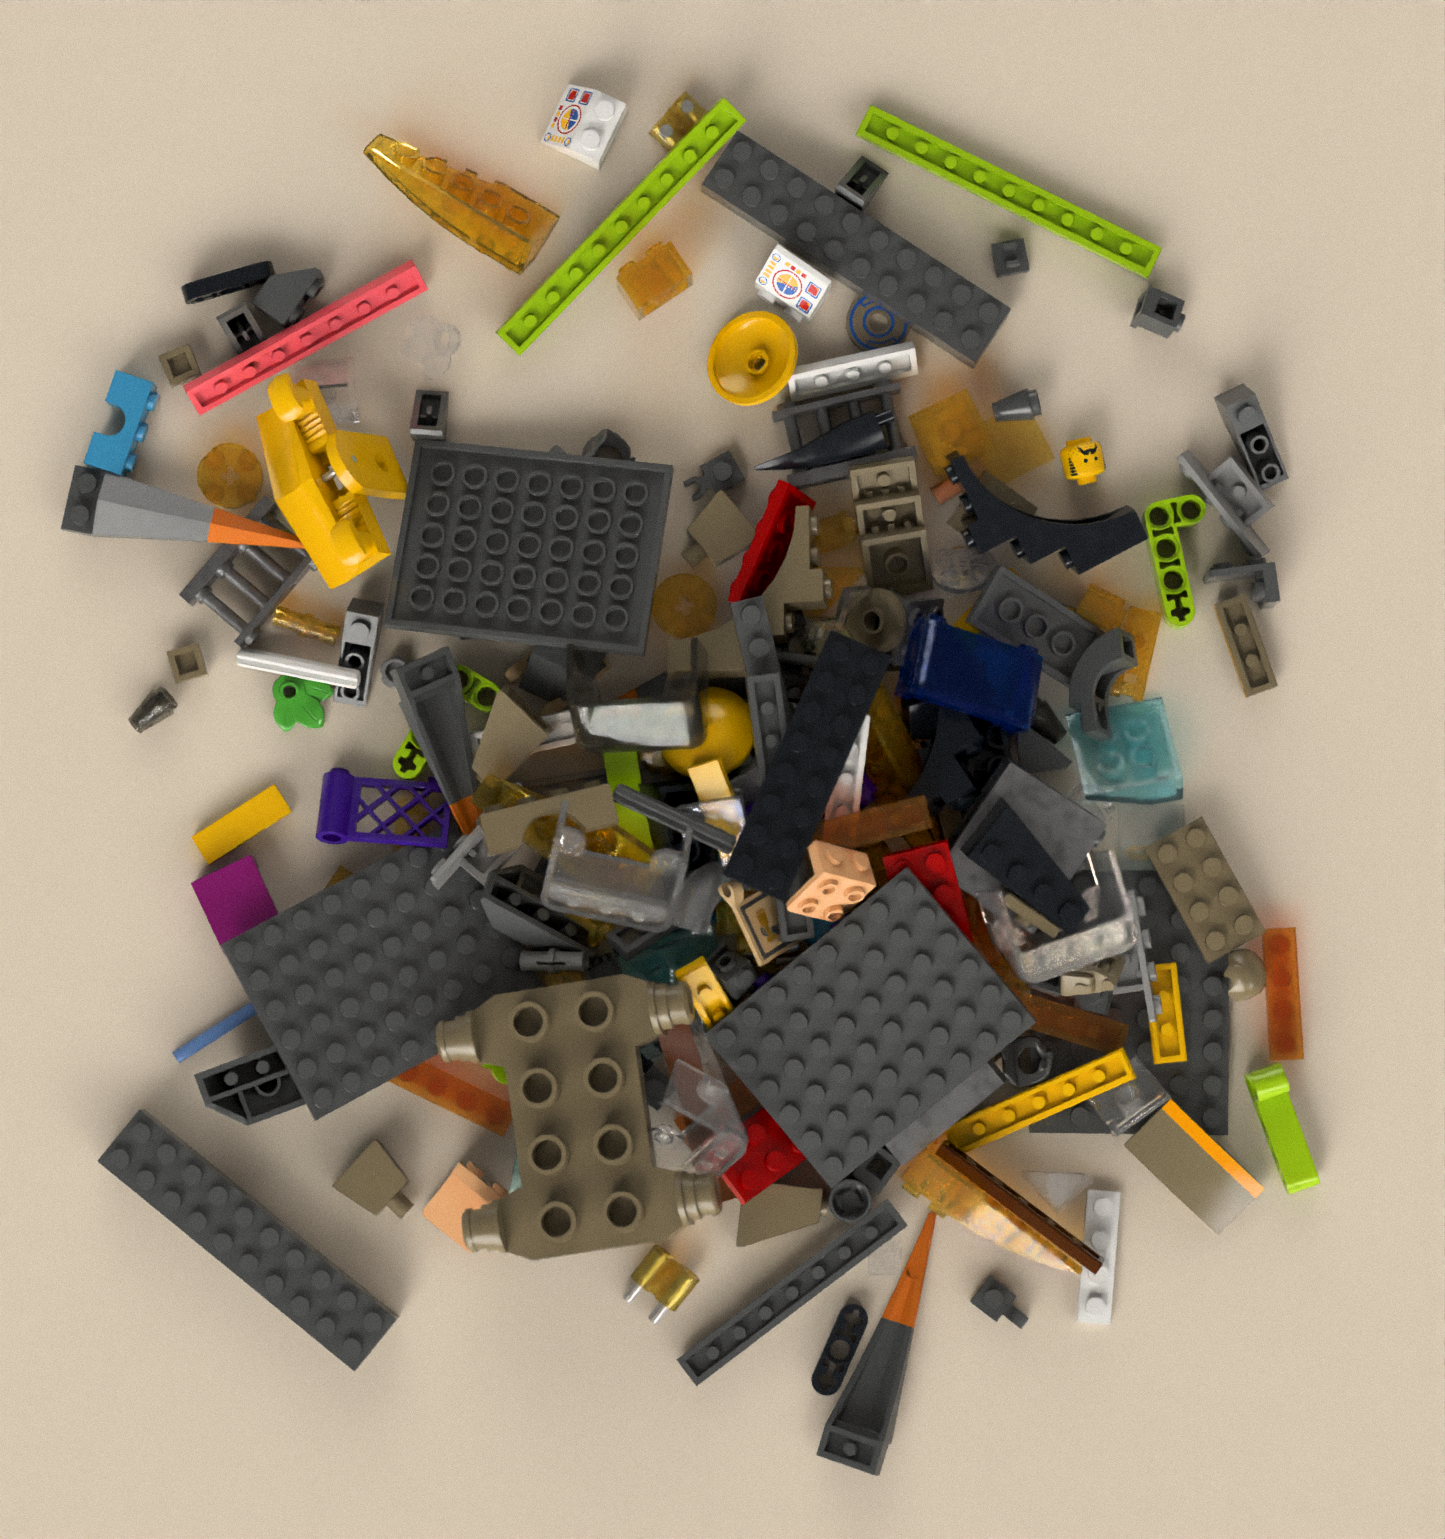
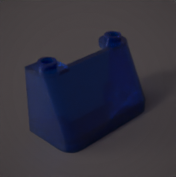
[894,614,1043,735]

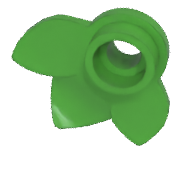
[272,675,334,732]

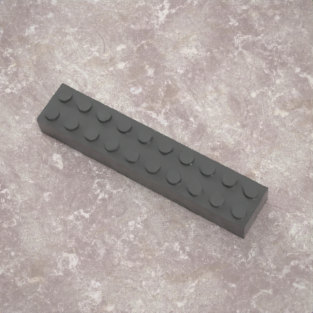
[702,130,1011,369]
[97,1109,399,1371]

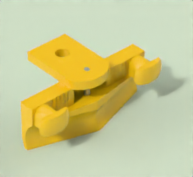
[256,373,408,589]

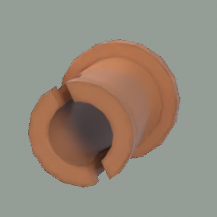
[930,478,961,506]

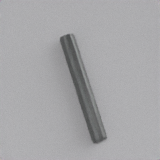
[612,784,737,854]

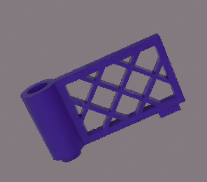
[316,768,451,848]

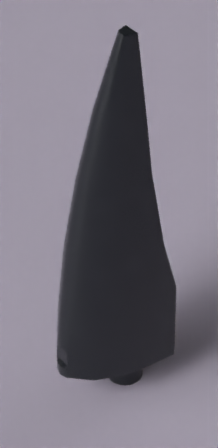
[754,409,895,470]

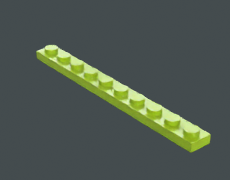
[495,97,747,356]
[856,105,1162,279]

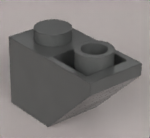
[252,267,324,329]

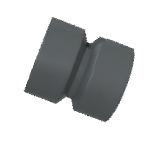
[828,1178,872,1223]

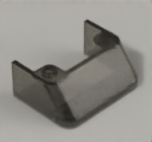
[566,637,708,753]

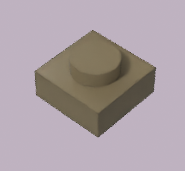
[158,344,202,388]
[167,643,209,684]

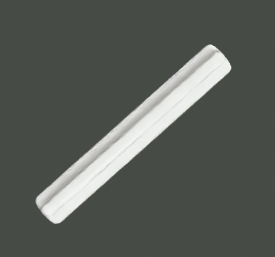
[236,647,361,689]

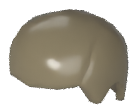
[1224,949,1267,1002]

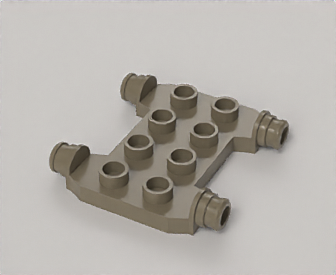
[436,974,722,1260]

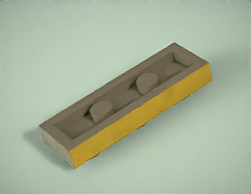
[1213,594,1278,698]

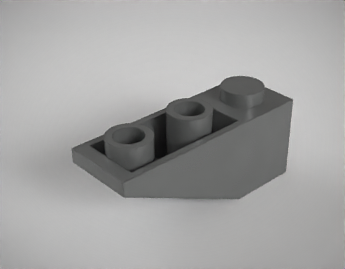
[1214,383,1289,490]
[333,598,385,707]

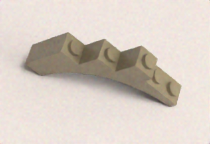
[667,506,834,681]

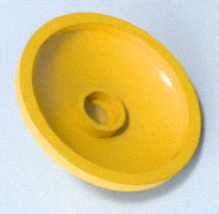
[707,311,798,406]
[657,687,754,778]

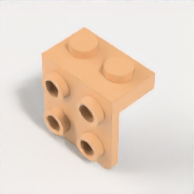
[786,840,876,922]
[423,1161,510,1252]

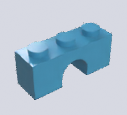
[83,370,159,477]

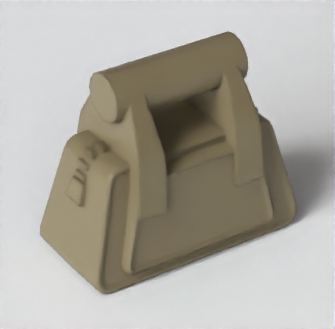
[1060,934,1126,996]

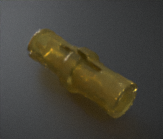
[272,605,341,647]

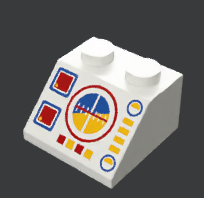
[541,84,627,170]
[755,244,832,324]

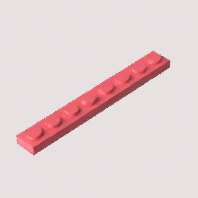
[183,259,428,415]

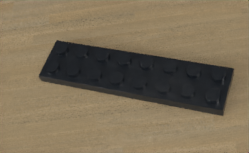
[722,630,892,902]

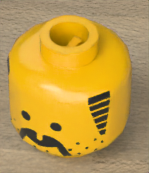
[1060,436,1106,486]

